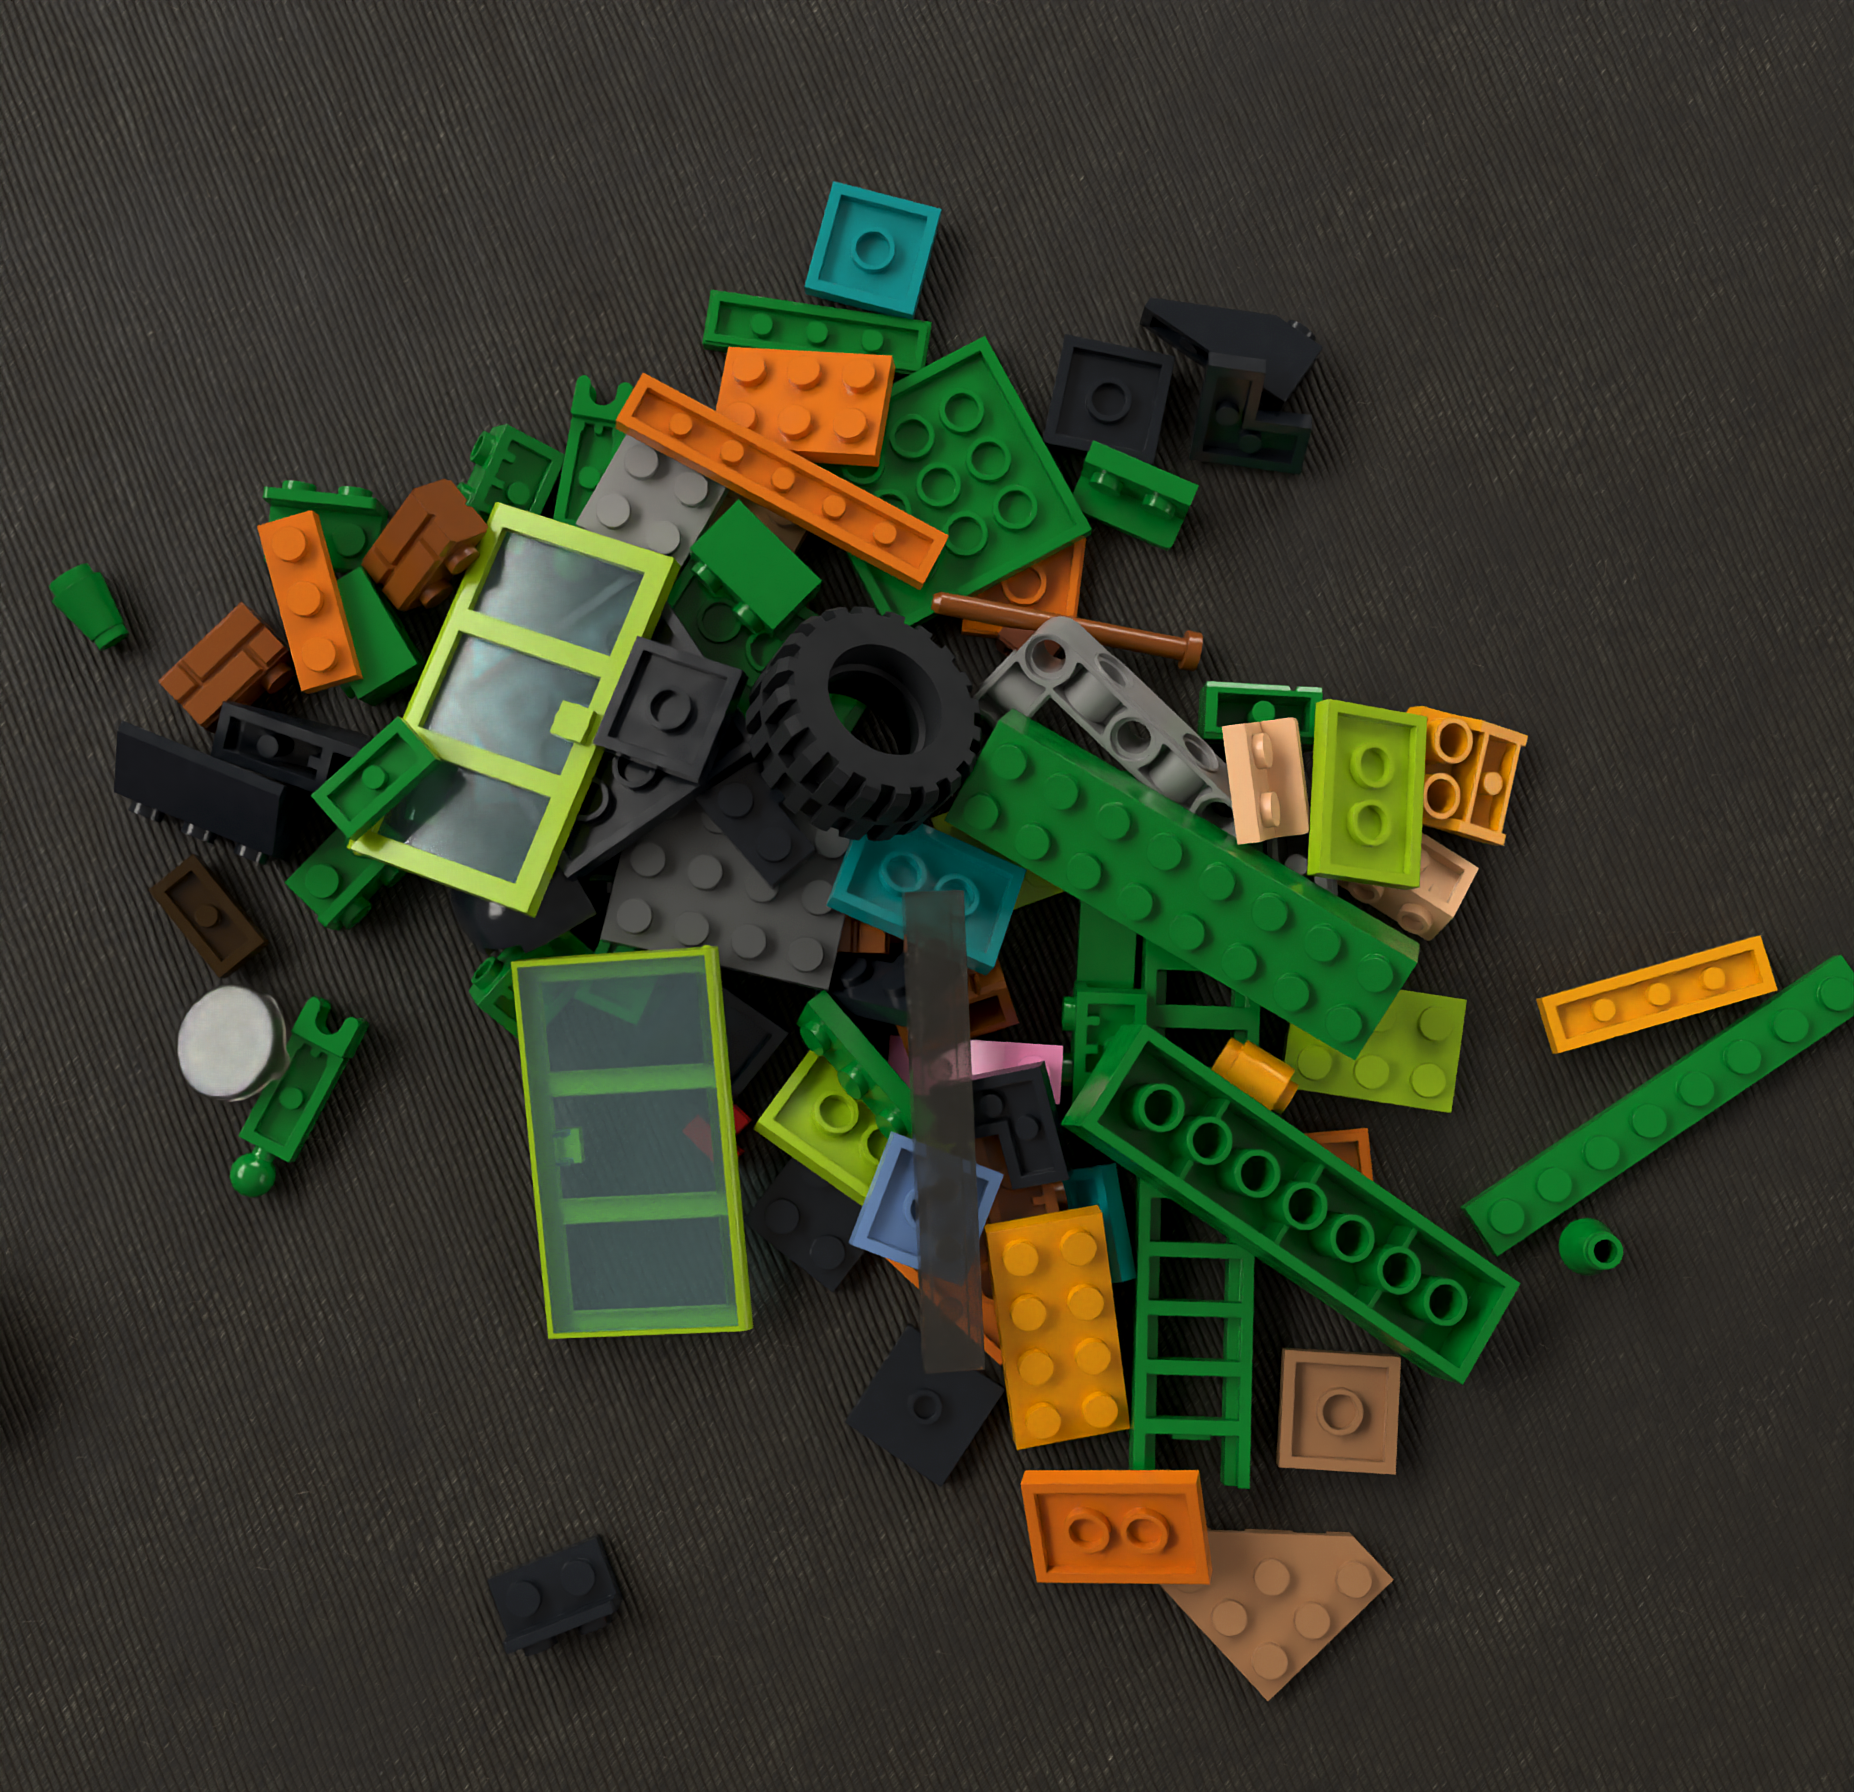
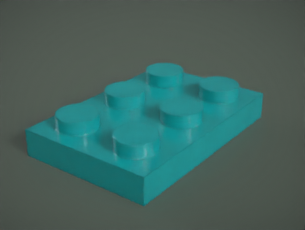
[826,823,1026,976]

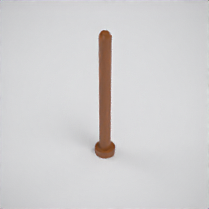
[931,591,1203,672]

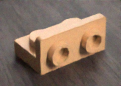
[1222,717,1310,845]
[1337,832,1479,941]

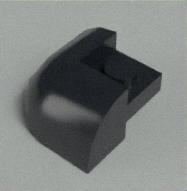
[450,839,597,957]

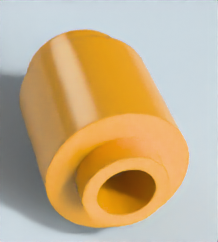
[1211,1037,1299,1115]

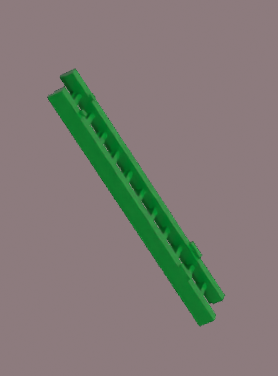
[1128,841,1264,1489]

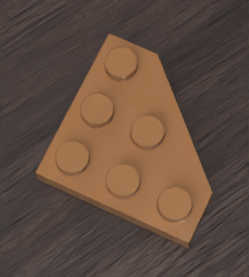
[1159,1528,1394,1701]

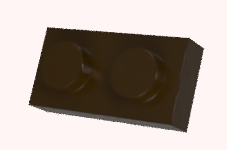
[148,854,270,979]

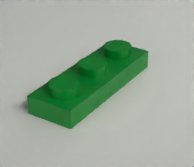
[796,990,938,1143]

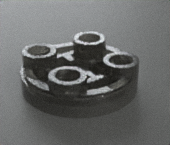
[176,985,290,1102]

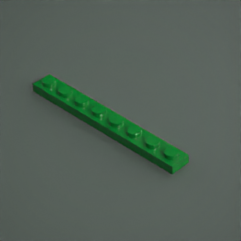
[1460,955,1854,1257]

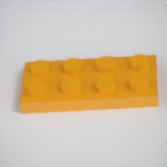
[983,1205,1130,1450]

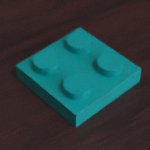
[804,181,941,319]

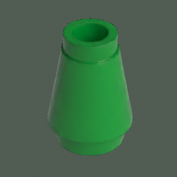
[48,563,130,651]
[1559,1218,1623,1276]

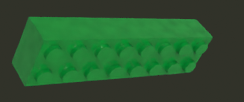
[944,708,1420,1060]
[1061,1024,1521,1385]

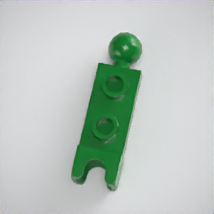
[553,375,634,584]
[229,996,369,1198]

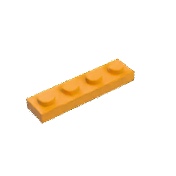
[1536,935,1778,1054]

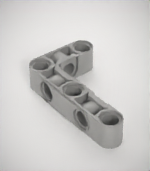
[972,616,1236,837]

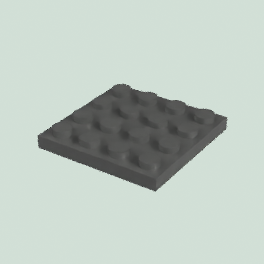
[600,800,851,992]

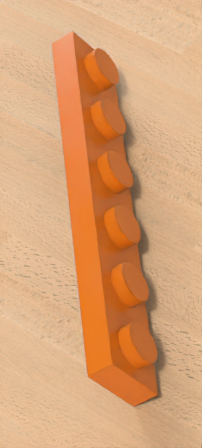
[615,373,949,591]

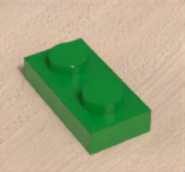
[311,716,443,841]

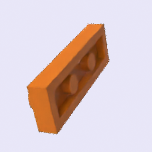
[257,510,363,694]

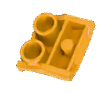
[1406,706,1528,846]

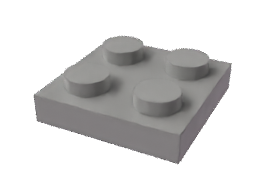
[575,434,730,582]

